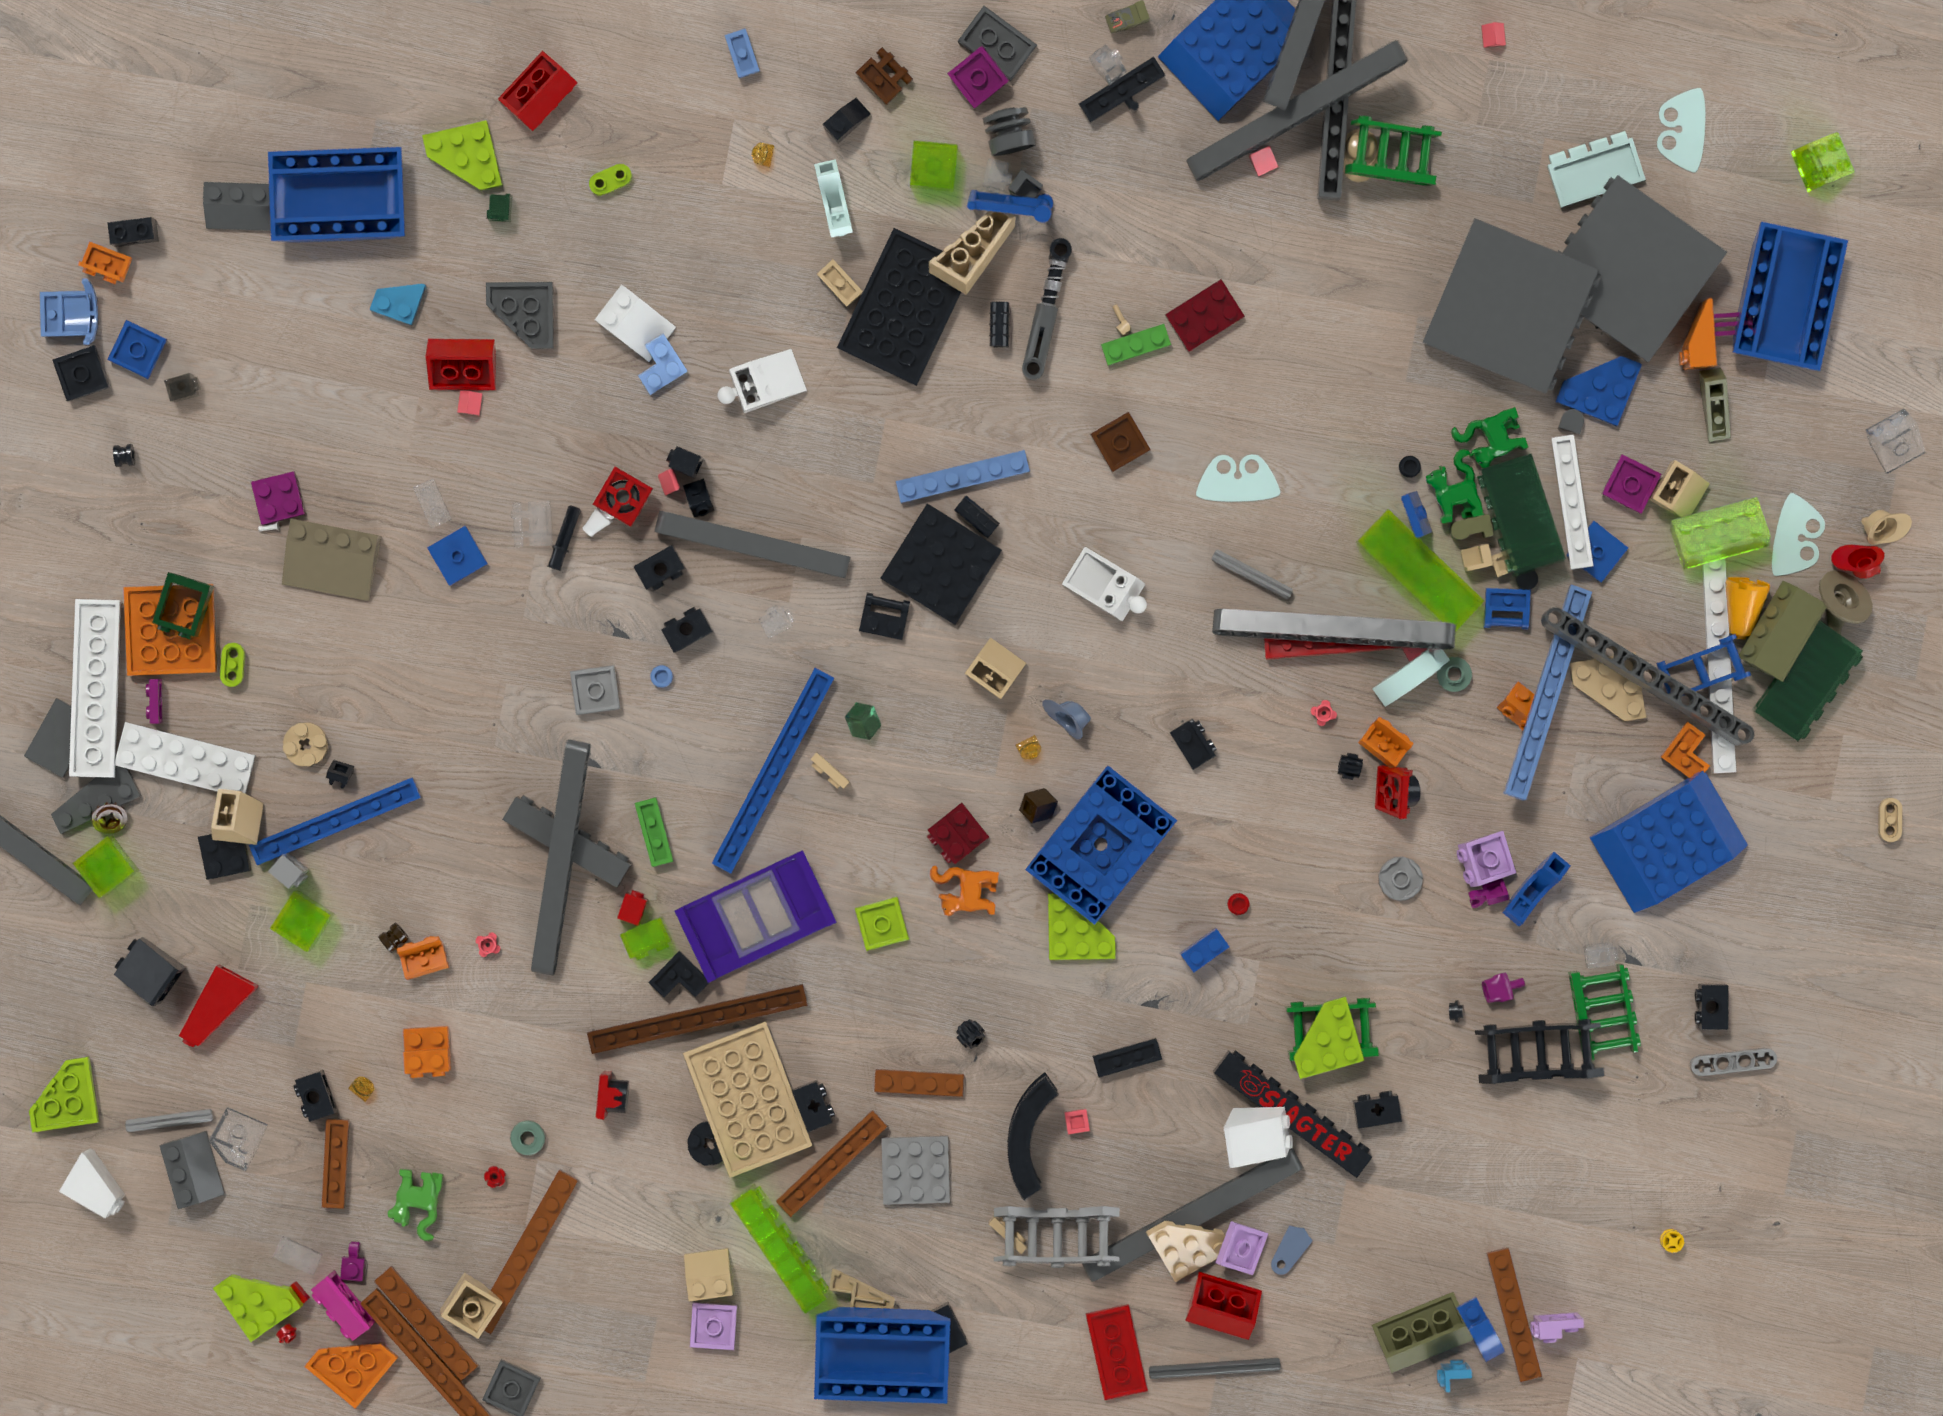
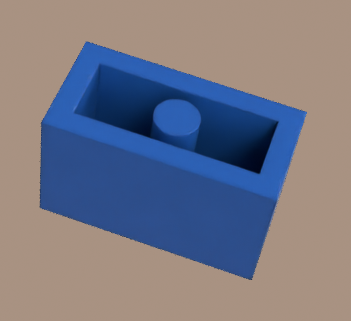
[1180,927,1230,973]

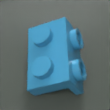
[1437,1359,1472,1392]

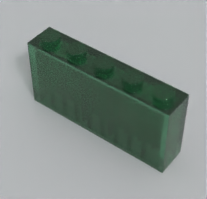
[1477,453,1566,577]
[1752,620,1863,742]

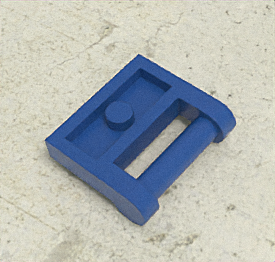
[1483,588,1531,630]

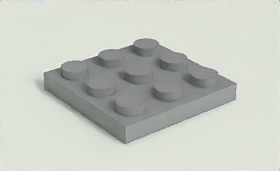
[881,1136,950,1205]

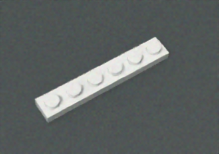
[1552,435,1593,570]

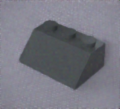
[203,182,271,231]
[159,1130,225,1209]

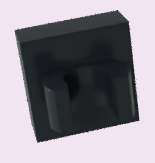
[326,760,354,789]

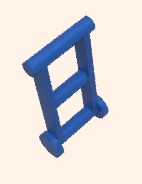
[967,190,1053,223]
[1656,634,1751,696]

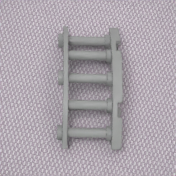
[994,1206,1119,1268]

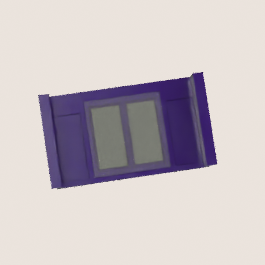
[674,850,837,983]

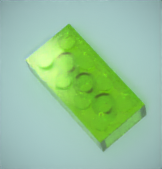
[1670,497,1771,570]

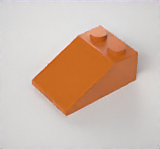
[1679,298,1717,370]

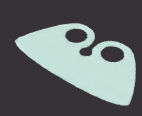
[1657,88,1705,172]
[1196,454,1280,502]
[1772,493,1825,576]

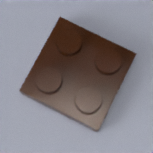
[1090,412,1151,472]

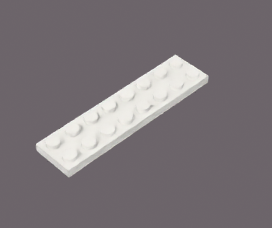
[69,599,121,778]

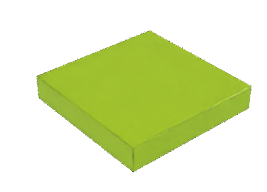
[855,897,909,951]

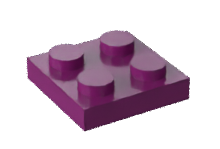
[947,45,1010,109]
[1601,454,1662,514]
[251,471,306,525]

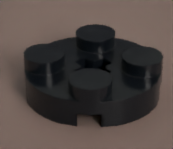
[687,1121,723,1166]

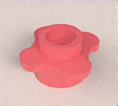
[1311,700,1337,726]
[476,932,500,957]

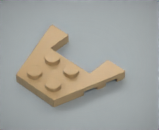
[829,1269,895,1309]

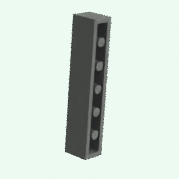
[502,795,632,888]

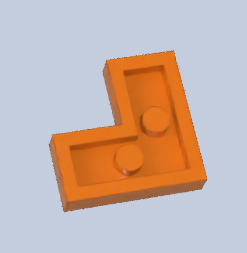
[1660,721,1710,778]

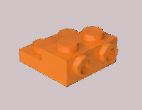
[403,1026,451,1078]

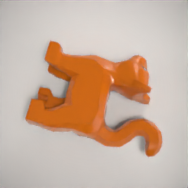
[930,865,999,916]

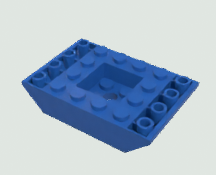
[1025,765,1177,925]

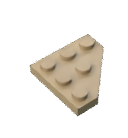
[1569,652,1646,721]
[1146,1221,1225,1282]

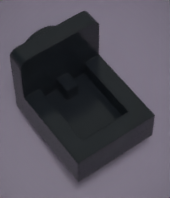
[683,478,714,517]

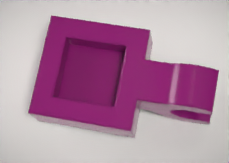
[1468,878,1510,908]
[340,1241,365,1281]

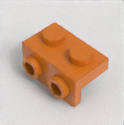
[78,241,132,284]
[1497,681,1535,731]
[1358,717,1414,768]
[396,936,449,980]

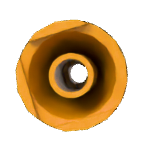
[1725,577,1770,639]

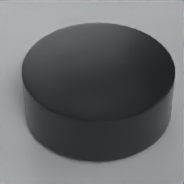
[1515,568,1538,590]

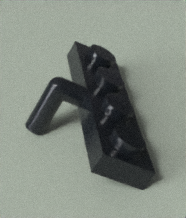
[1079,57,1166,123]

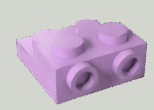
[1457,831,1516,887]
[1530,1312,1584,1343]

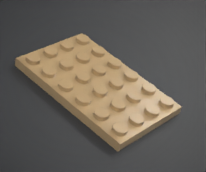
[683,1021,812,1178]

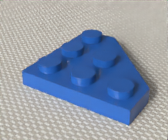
[1555,356,1642,426]

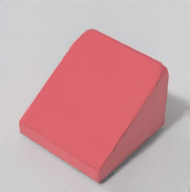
[1249,146,1278,177]
[658,469,681,495]

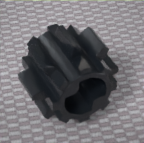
[1337,753,1363,780]
[956,1019,985,1049]

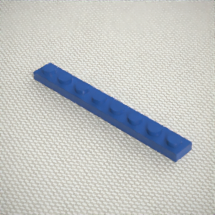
[249,777,422,865]

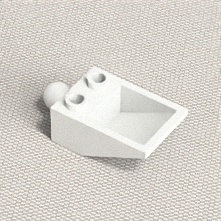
[717,349,807,413]
[1062,547,1147,621]

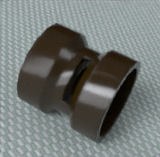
[378,922,409,953]

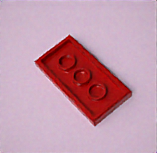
[1085,1304,1148,1400]

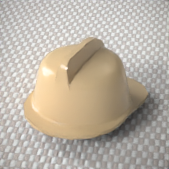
[1343,129,1378,182]
[1861,510,1912,545]

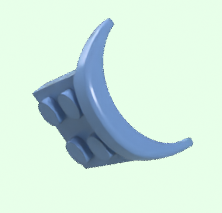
[40,278,98,345]

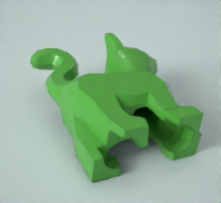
[388,1169,443,1241]

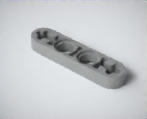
[1690,1048,1777,1076]

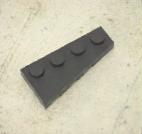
[51,766,142,834]

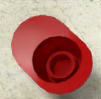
[1831,545,1885,579]

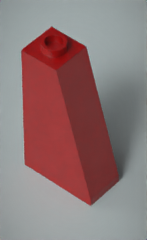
[179,964,259,1047]

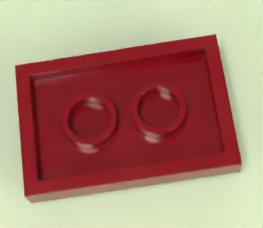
[1165,279,1245,352]

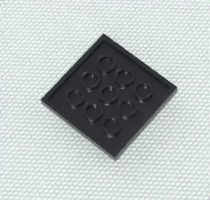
[881,503,1002,625]

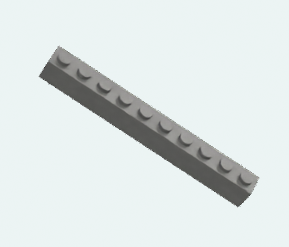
[1317,0,1356,201]

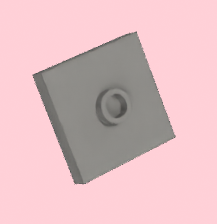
[570,665,620,715]

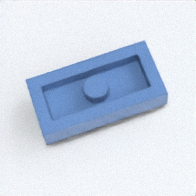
[725,28,760,79]

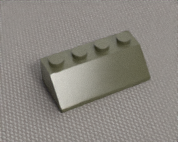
[1739,581,1827,682]
[1372,1292,1473,1373]

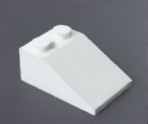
[595,285,676,362]

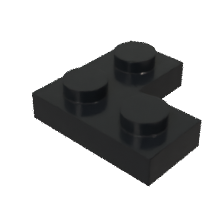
[648,950,710,998]

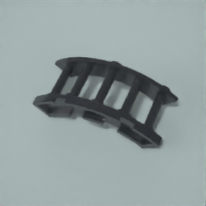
[1475,1019,1604,1084]
[1007,1072,1059,1201]

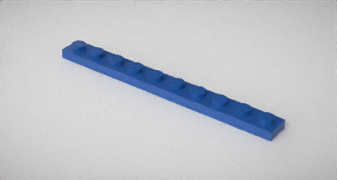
[712,668,834,873]

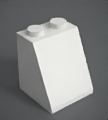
[1224,1107,1293,1168]
[59,1148,125,1218]

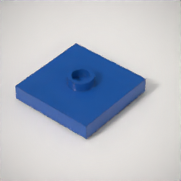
[107,320,168,379]
[1401,491,1432,538]
[1566,521,1628,583]
[427,526,488,586]

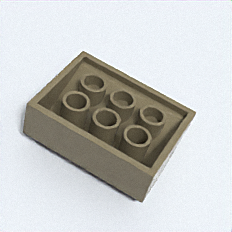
[282,519,381,601]

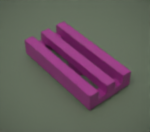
[1713,312,1753,336]

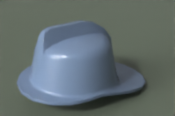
[1042,699,1091,739]

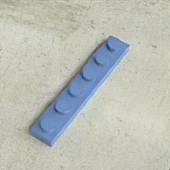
[896,450,1030,503]

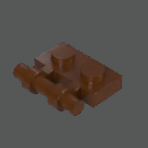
[855,47,913,105]

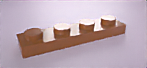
[874,1069,964,1097]
[322,1118,349,1209]

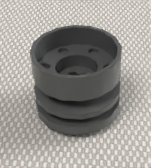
[983,107,1036,156]

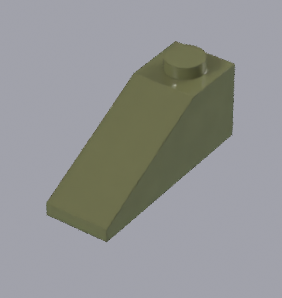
[1699,368,1731,442]

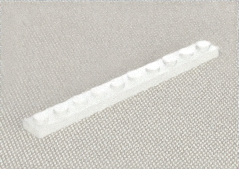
[1701,551,1736,773]

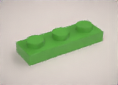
[1101,324,1171,366]
[635,797,674,867]

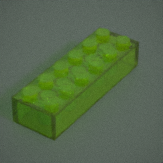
[1356,509,1485,631]
[730,1184,829,1314]

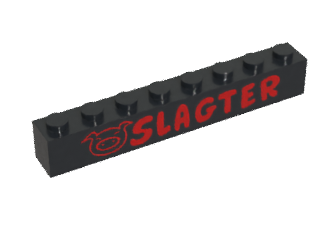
[1213,1050,1372,1178]

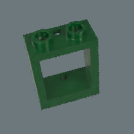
[152,572,214,639]

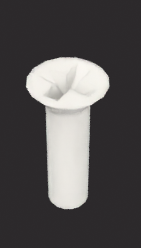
[258,521,280,531]

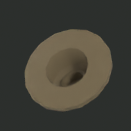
[1819,570,1873,646]

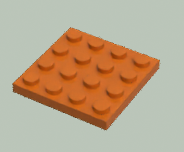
[123,584,217,676]

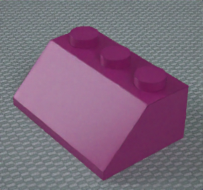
[311,1270,376,1341]

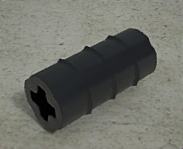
[989,302,1010,348]
[954,495,1000,538]

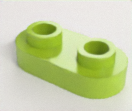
[589,164,632,196]
[220,643,245,687]

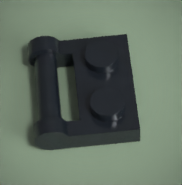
[859,592,910,640]

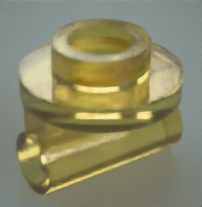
[751,142,774,167]
[1016,735,1041,760]
[348,1077,374,1102]

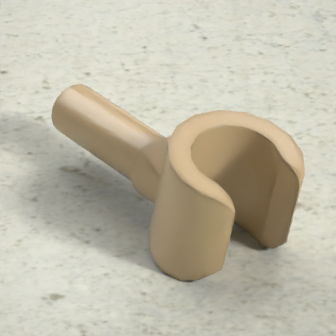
[1113,305,1131,337]

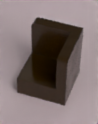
[1019,788,1058,824]

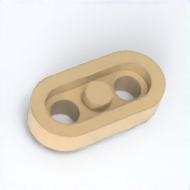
[1878,798,1902,842]

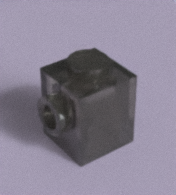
[164,373,201,403]

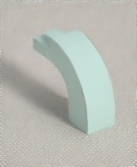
[814,159,853,237]
[1372,649,1450,706]

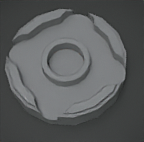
[1378,857,1423,901]

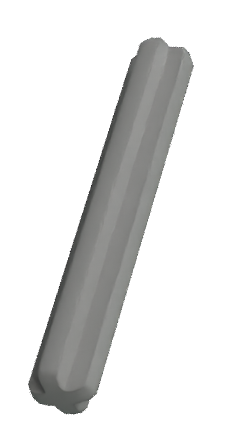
[1212,550,1293,599]
[125,1109,213,1132]

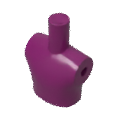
[1482,972,1525,1003]

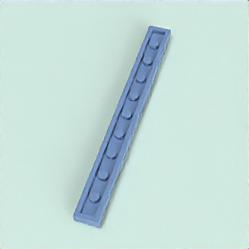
[1503,585,1592,801]

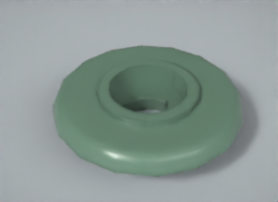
[1437,657,1472,692]
[510,1120,545,1155]

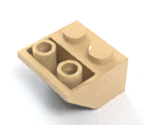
[1649,460,1710,522]
[965,637,1026,699]
[211,789,264,845]

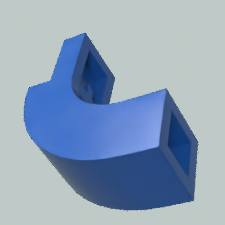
[1502,852,1571,926]
[1456,1297,1505,1362]

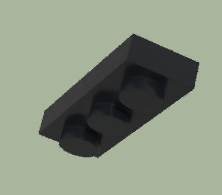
[1092,1038,1162,1078]

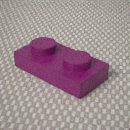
[146,679,163,724]

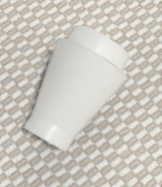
[582,507,614,537]

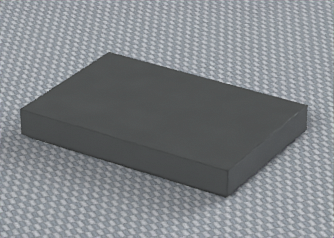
[958,6,1037,81]
[24,698,71,778]

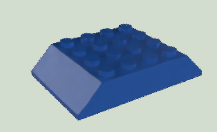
[1158,0,1315,121]
[268,147,405,243]
[1732,221,1848,371]
[1589,771,1748,913]
[814,1307,950,1404]

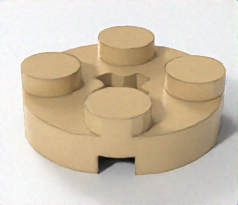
[283,723,328,766]

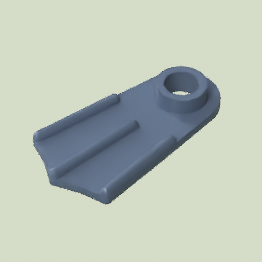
[1271,1226,1313,1275]

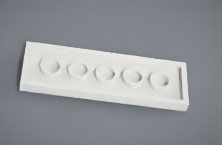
[115,722,256,794]

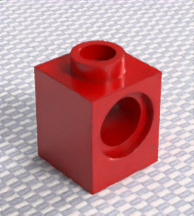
[617,890,648,926]

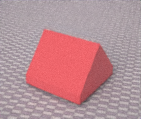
[1481,22,1506,48]
[457,391,482,416]

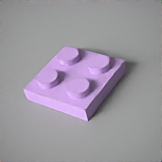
[1215,1221,1268,1275]
[690,1302,737,1350]

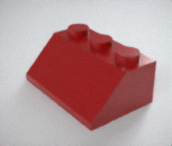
[498,50,578,131]
[426,339,496,390]
[1185,1272,1262,1340]

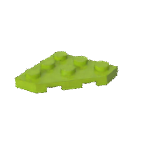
[422,120,503,191]
[1048,893,1116,960]
[1294,996,1364,1079]
[29,1056,99,1133]
[213,1274,304,1342]

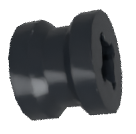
[113,444,135,467]

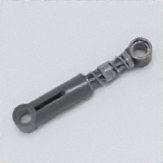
[1022,238,1072,381]

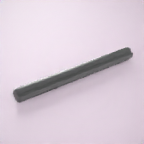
[1149,1358,1281,1379]

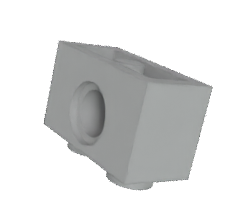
[268,853,309,889]

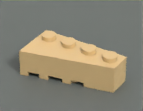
[929,211,1015,295]

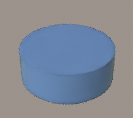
[650,665,673,687]

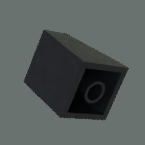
[114,937,186,1007]

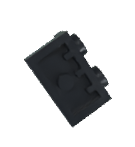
[1169,718,1217,770]

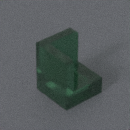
[486,193,512,222]
[845,702,881,740]

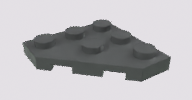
[486,282,554,349]

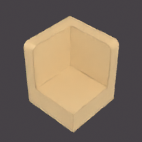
[1461,544,1493,572]

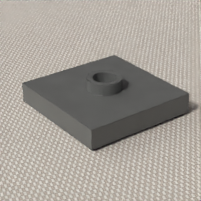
[482,1359,541,1416]

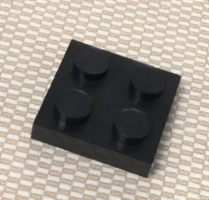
[52,345,110,402]
[198,834,251,880]

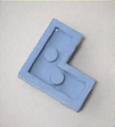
[638,333,688,395]

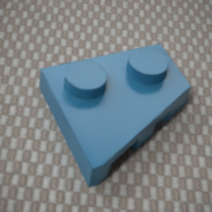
[370,284,426,325]

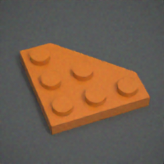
[304,1343,399,1409]

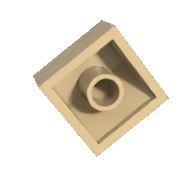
[684,1248,734,1301]
[440,1273,503,1339]

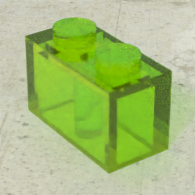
[620,916,672,960]

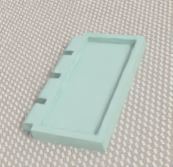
[1547,131,1646,208]

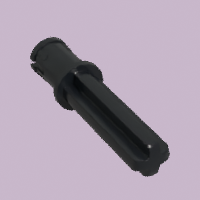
[547,505,580,571]

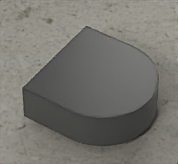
[1558,409,1584,434]

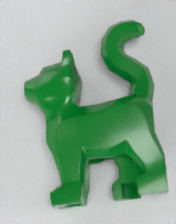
[1451,407,1528,469]
[1425,449,1484,524]

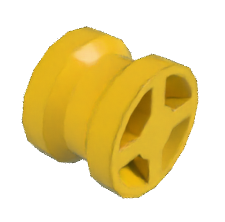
[1660,1229,1684,1253]

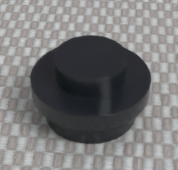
[1399,456,1421,478]
[1449,1000,1464,1023]

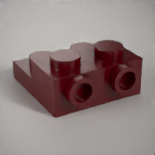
[927,802,989,865]

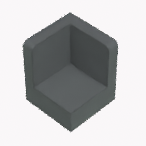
[1008,169,1043,198]

